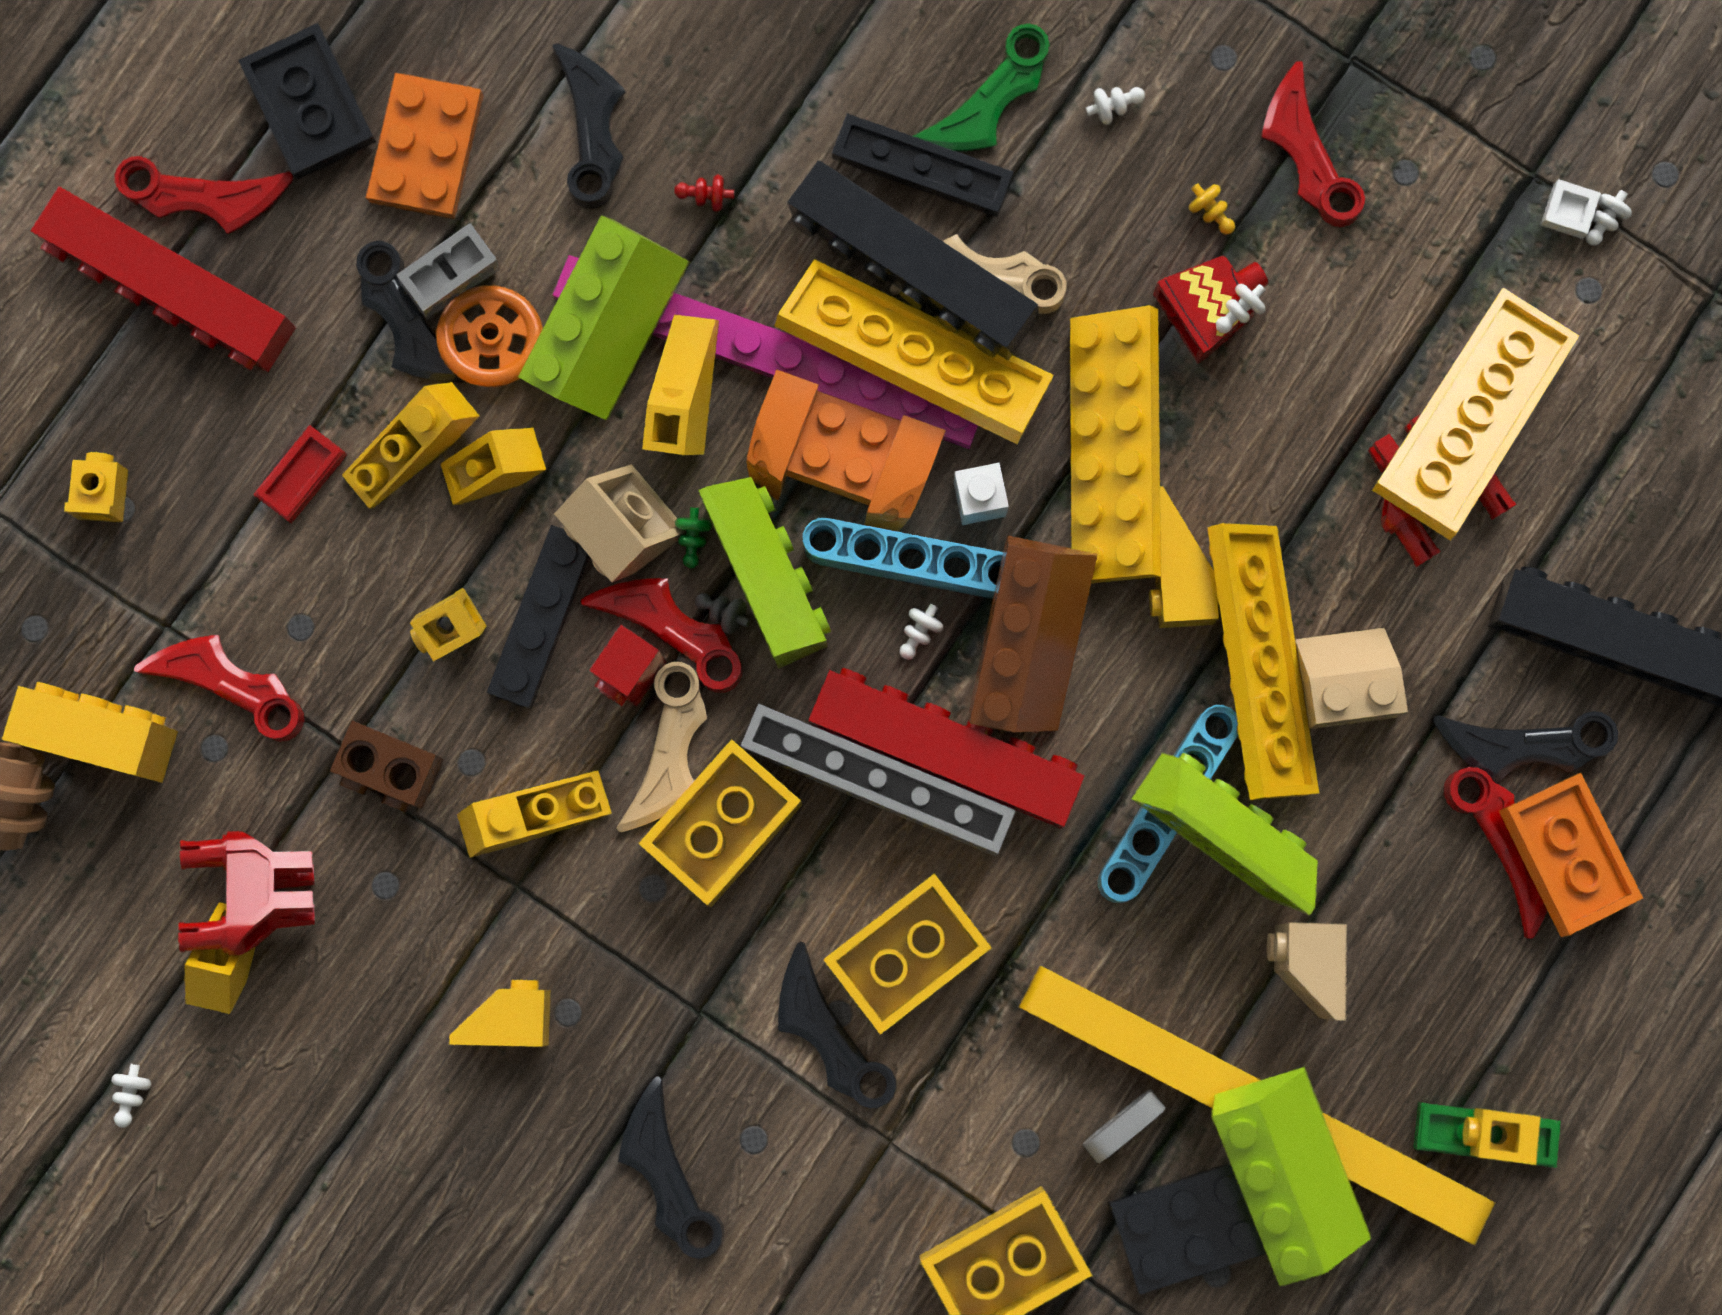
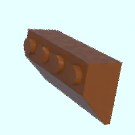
[969,535,1097,732]

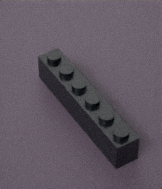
[787,160,1039,360]
[1488,566,1722,708]

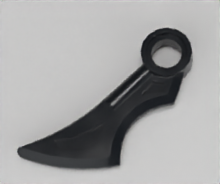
[552,44,626,209]
[356,241,468,383]
[1433,711,1618,784]
[778,942,897,1108]
[618,1077,725,1259]

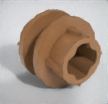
[0,742,55,850]

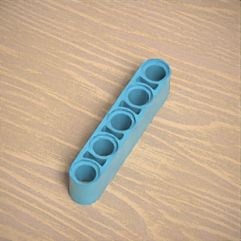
[803,518,1003,599]
[1098,705,1238,903]

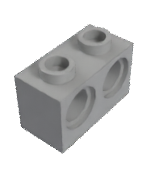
[397,223,499,321]

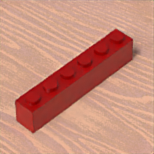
[30,186,296,372]
[808,668,1085,829]

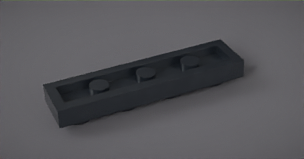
[832,113,1013,217]
[486,525,590,710]

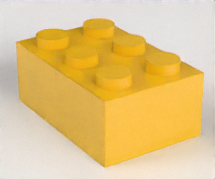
[2,682,178,783]
[638,739,803,907]
[823,874,992,1035]
[920,1186,1092,1315]

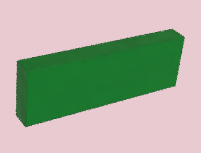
[1413,1102,1561,1168]

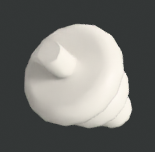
[1086,87,1145,125]
[1586,190,1632,245]
[1216,284,1266,333]
[900,603,943,660]
[111,1064,151,1128]

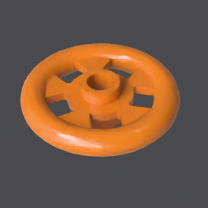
[436,285,543,387]

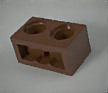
[330,720,444,812]

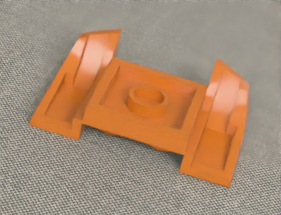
[746,369,946,531]

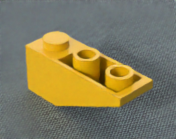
[642,315,719,455]
[342,382,480,509]
[1149,486,1219,628]
[457,770,612,858]

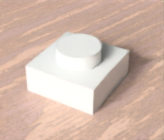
[1541,179,1601,239]

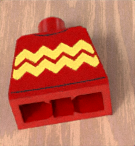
[1153,256,1268,364]

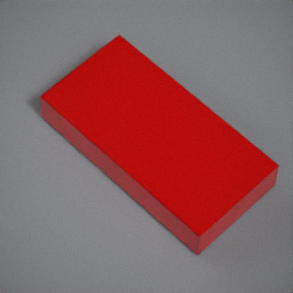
[253,425,348,524]

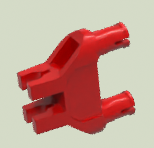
[1367,415,1517,567]
[178,831,315,956]

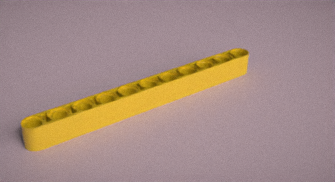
[1019,966,1495,1245]

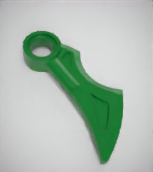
[913,23,1049,152]

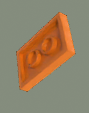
[366,73,484,219]
[1499,773,1643,937]

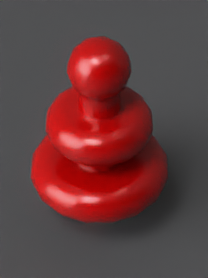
[674,174,734,212]

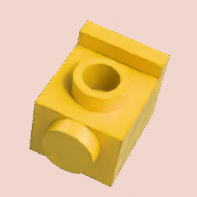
[64,452,128,522]
[410,588,486,662]
[1463,1108,1540,1165]

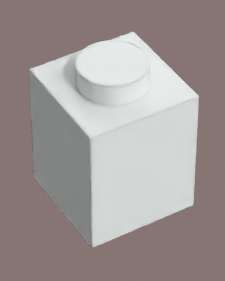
[953,463,1009,525]

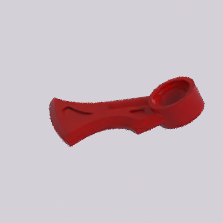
[1261,61,1365,227]
[114,156,293,234]
[581,578,743,693]
[134,635,304,742]
[1444,767,1547,939]

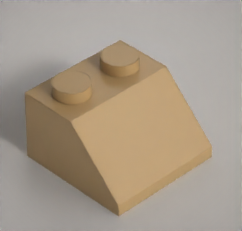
[554,464,686,582]
[1295,628,1408,729]
[1267,923,1346,1020]

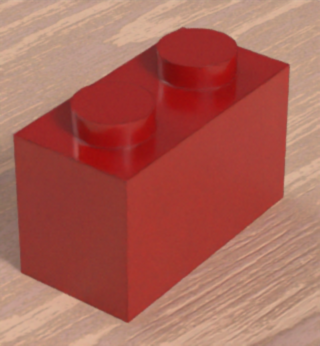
[589,625,667,707]

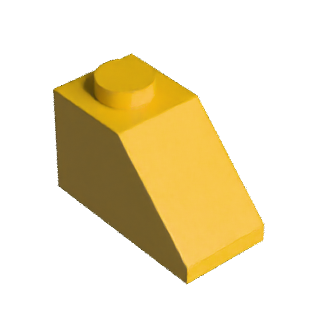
[440,428,546,505]
[184,902,256,1014]
[449,980,551,1047]

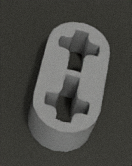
[1082,1089,1166,1163]

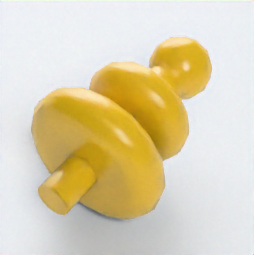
[1189,183,1235,235]

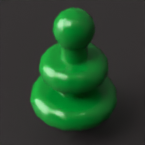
[675,507,712,569]

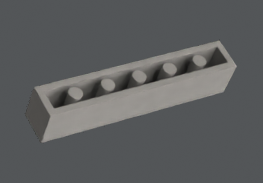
[740,704,1016,856]

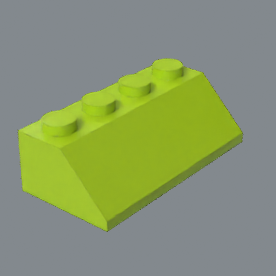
[518,215,690,420]
[698,477,831,669]
[1132,753,1318,915]
[1212,1067,1371,1286]

